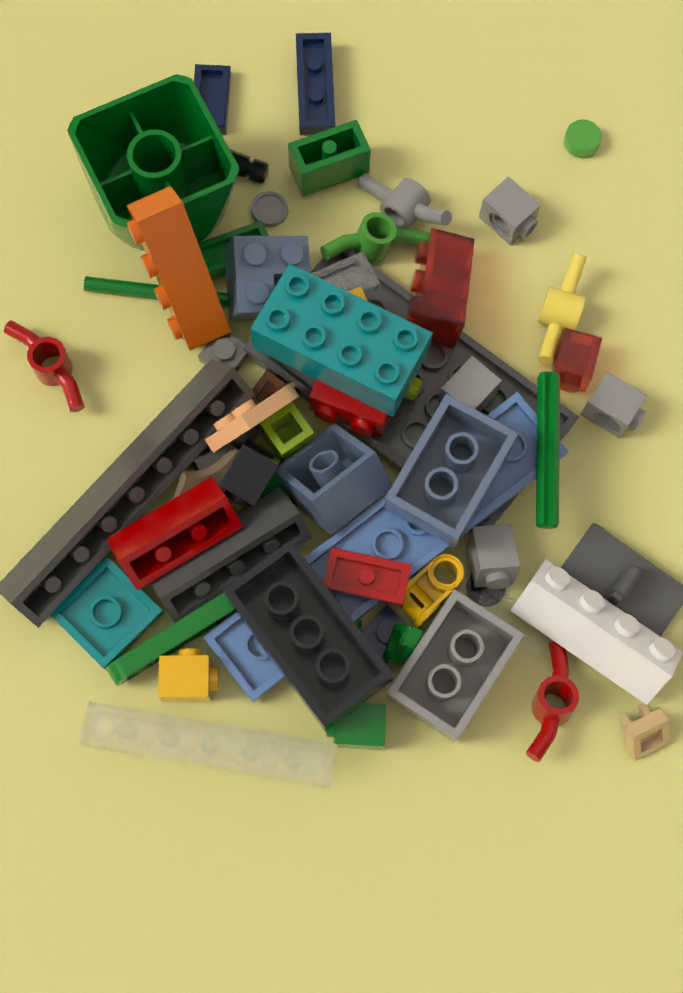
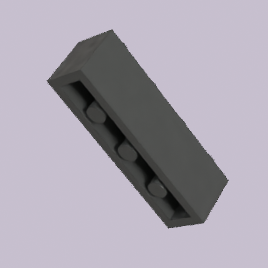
[150,487,312,623]

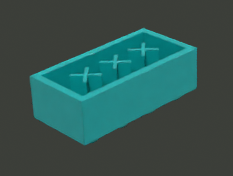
[250,263,433,417]

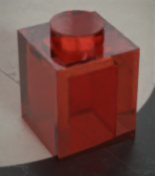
[551,327,602,393]

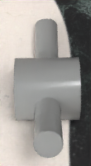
[358,173,452,228]

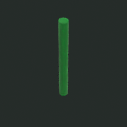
[84,276,228,308]

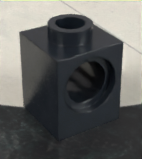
[219,438,282,506]

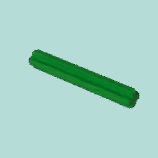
[536,371,560,529]

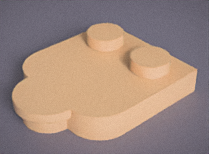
[205,381,299,453]

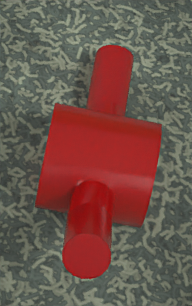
[4,320,85,412]
[526,641,579,762]

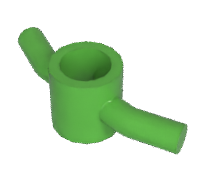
[320,212,430,264]

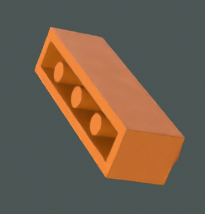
[126,186,231,351]

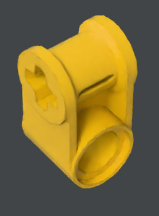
[401,554,464,629]

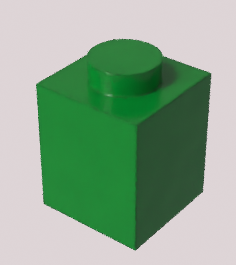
[326,703,386,750]

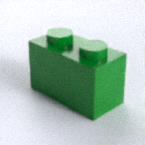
[288,119,371,197]

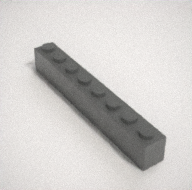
[0,359,255,628]

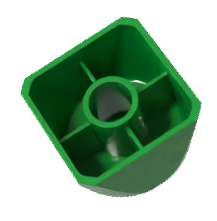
[67,74,239,251]

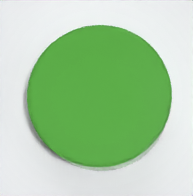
[564,119,602,158]

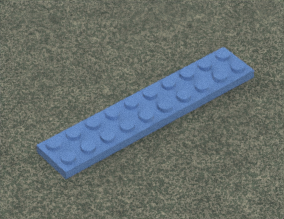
[203,392,569,703]

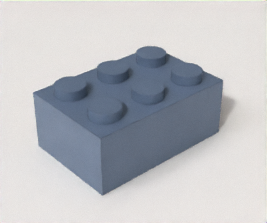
[384,394,519,548]

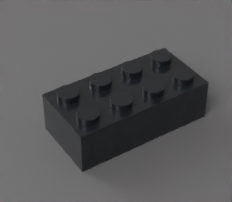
[222,540,393,732]

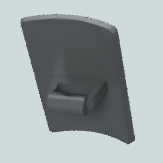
[561,523,683,637]

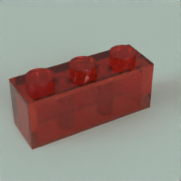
[406,228,475,349]

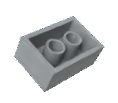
[385,589,525,743]

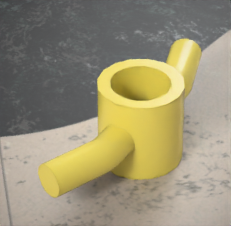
[538,252,587,365]

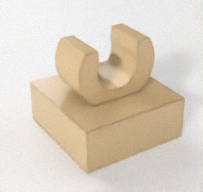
[620,704,670,761]

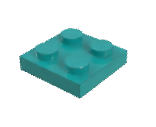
[51,556,164,670]

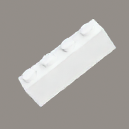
[510,559,683,705]

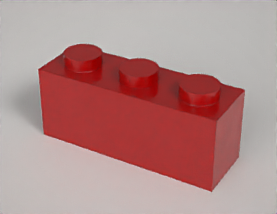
[106,477,243,590]

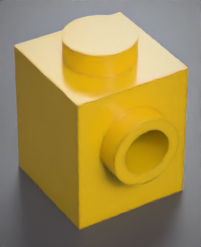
[158,648,219,702]

